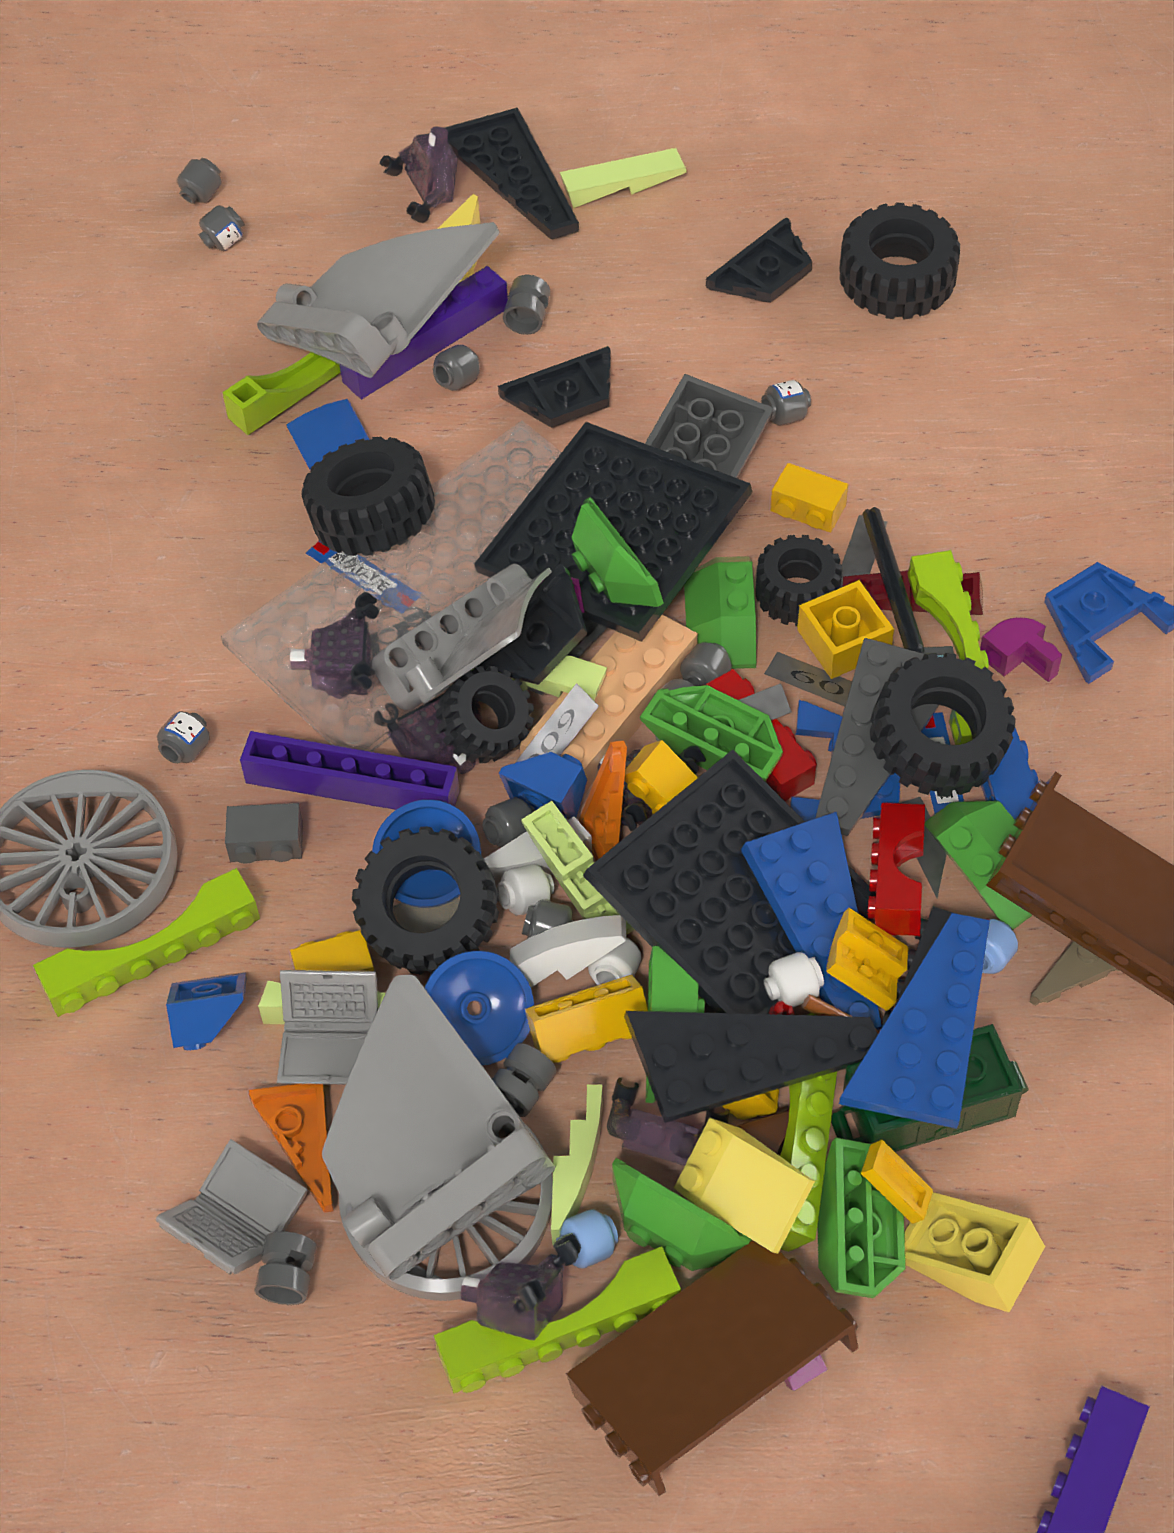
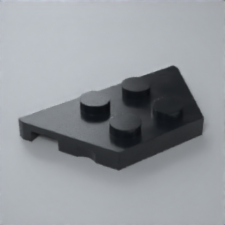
[706,217,812,303]
[498,346,611,428]
[474,563,587,685]

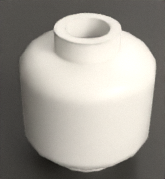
[497,864,554,916]
[588,938,641,985]
[764,952,824,1007]

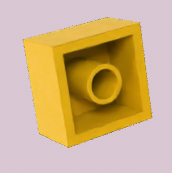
[797,580,894,679]

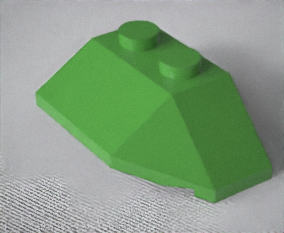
[571,497,664,607]
[684,556,756,669]
[640,685,783,781]
[924,801,1032,930]
[645,946,705,1103]
[818,1138,906,1298]
[612,1158,752,1271]

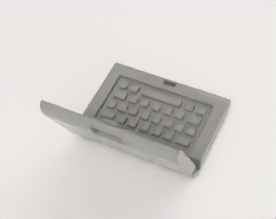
[277,970,378,1085]
[156,1139,308,1275]

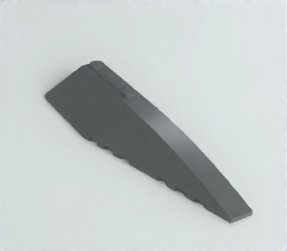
[528,374,774,696]

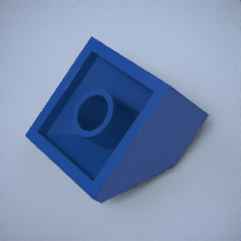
[499,752,587,821]
[166,972,247,1050]

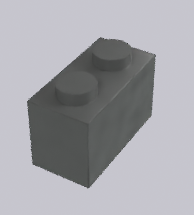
[225,803,303,864]

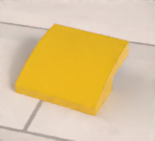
[826,908,908,1011]

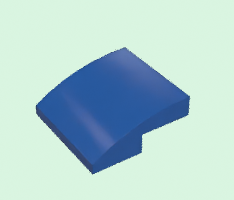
[286,399,370,470]

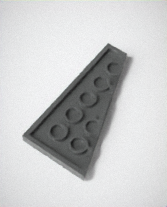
[815,638,939,836]

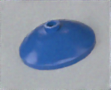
[372,800,481,908]
[424,951,534,1066]

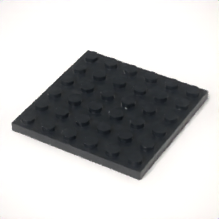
[474,422,753,642]
[583,750,876,1014]

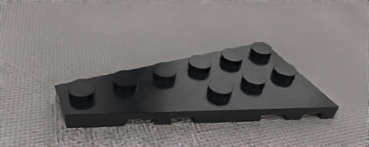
[435,107,579,239]
[624,1011,878,1123]

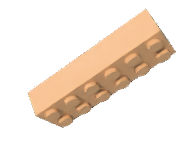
[520,614,698,795]

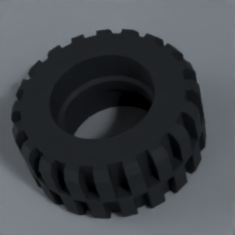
[839,203,960,319]
[301,437,435,556]
[869,652,1016,797]
[352,827,499,975]

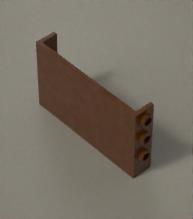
[986,771,1174,1005]
[566,1240,859,1496]

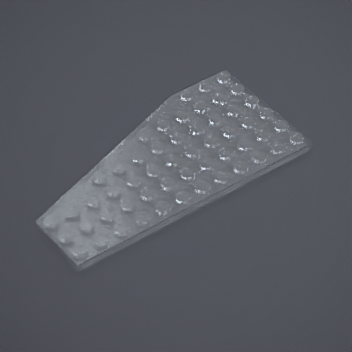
[221,421,561,752]

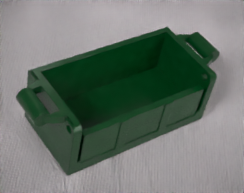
[831,1024,1029,1152]

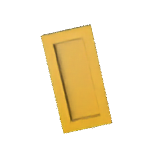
[861,1140,933,1224]

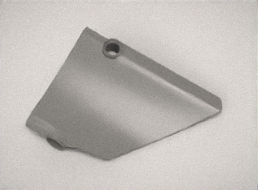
[257,222,499,378]
[372,564,552,710]
[322,975,555,1281]

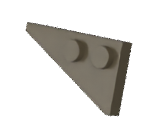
[1030,941,1119,1006]

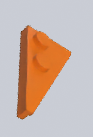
[578,740,627,861]
[249,1084,334,1213]

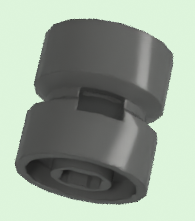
[503,274,551,335]
[492,1043,557,1117]
[254,1231,317,1305]

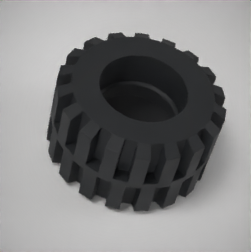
[755,534,842,626]
[436,666,534,763]

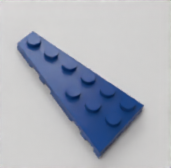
[741,812,882,1030]
[839,913,990,1129]

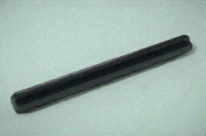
[862,507,925,654]

